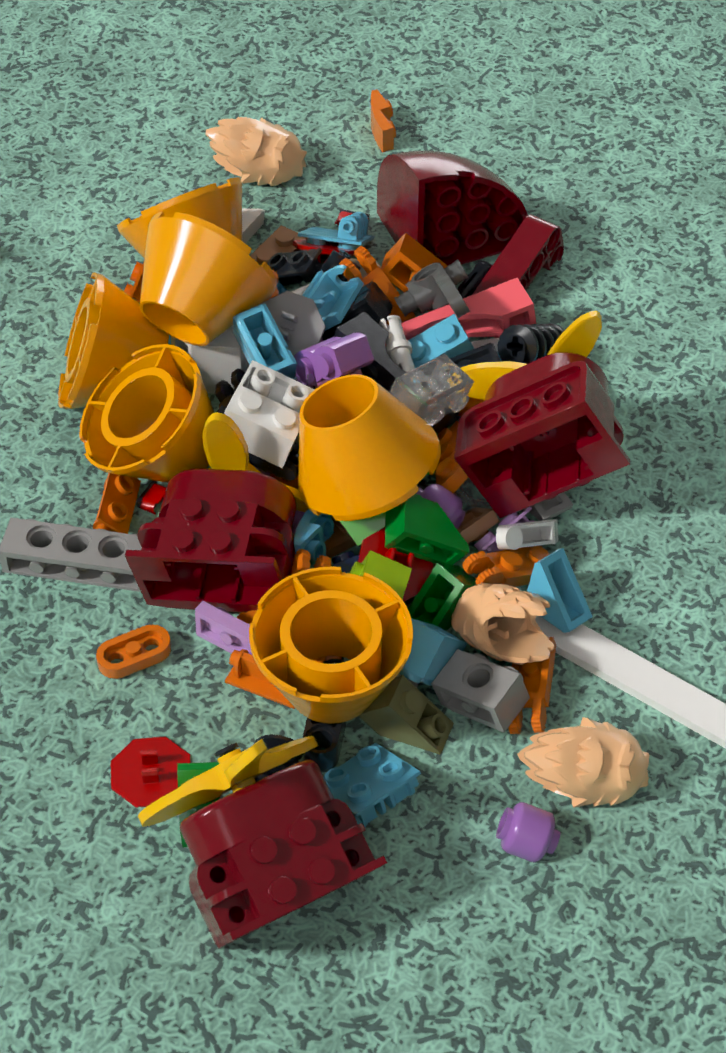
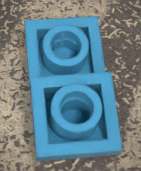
[294,509,334,569]

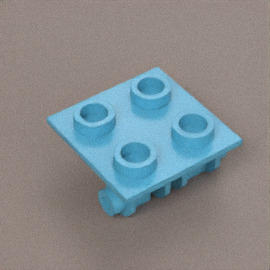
[298,212,374,250]
[324,743,421,827]

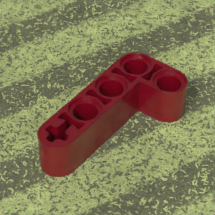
[472,214,564,295]

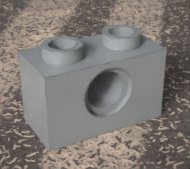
[431,649,530,733]

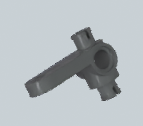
[394,259,470,318]

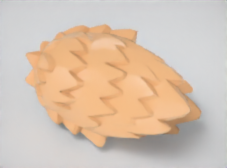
[205,117,307,186]
[451,583,554,665]
[517,717,649,808]

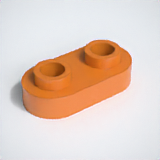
[96,624,171,679]

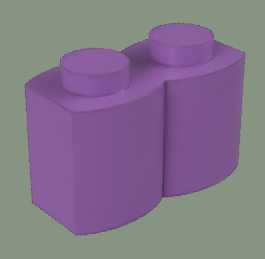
[294,332,374,383]

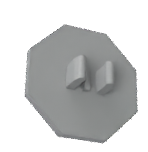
[262,291,326,357]

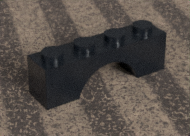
[334,312,466,434]

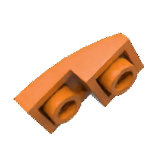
[371,89,396,152]

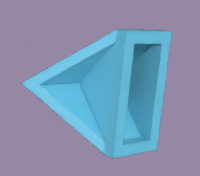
[527,548,593,633]

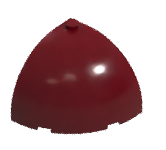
[377,151,528,266]

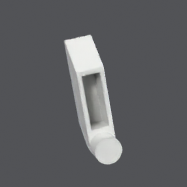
[496,519,558,550]

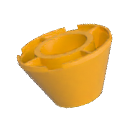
[117,177,242,259]
[140,212,277,346]
[58,272,169,409]
[79,344,214,483]
[298,374,441,521]
[249,567,413,724]

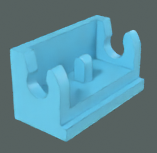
[302,265,364,330]

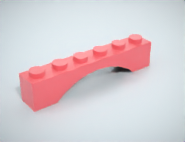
[385,278,536,347]

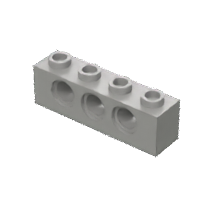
[0,518,142,592]

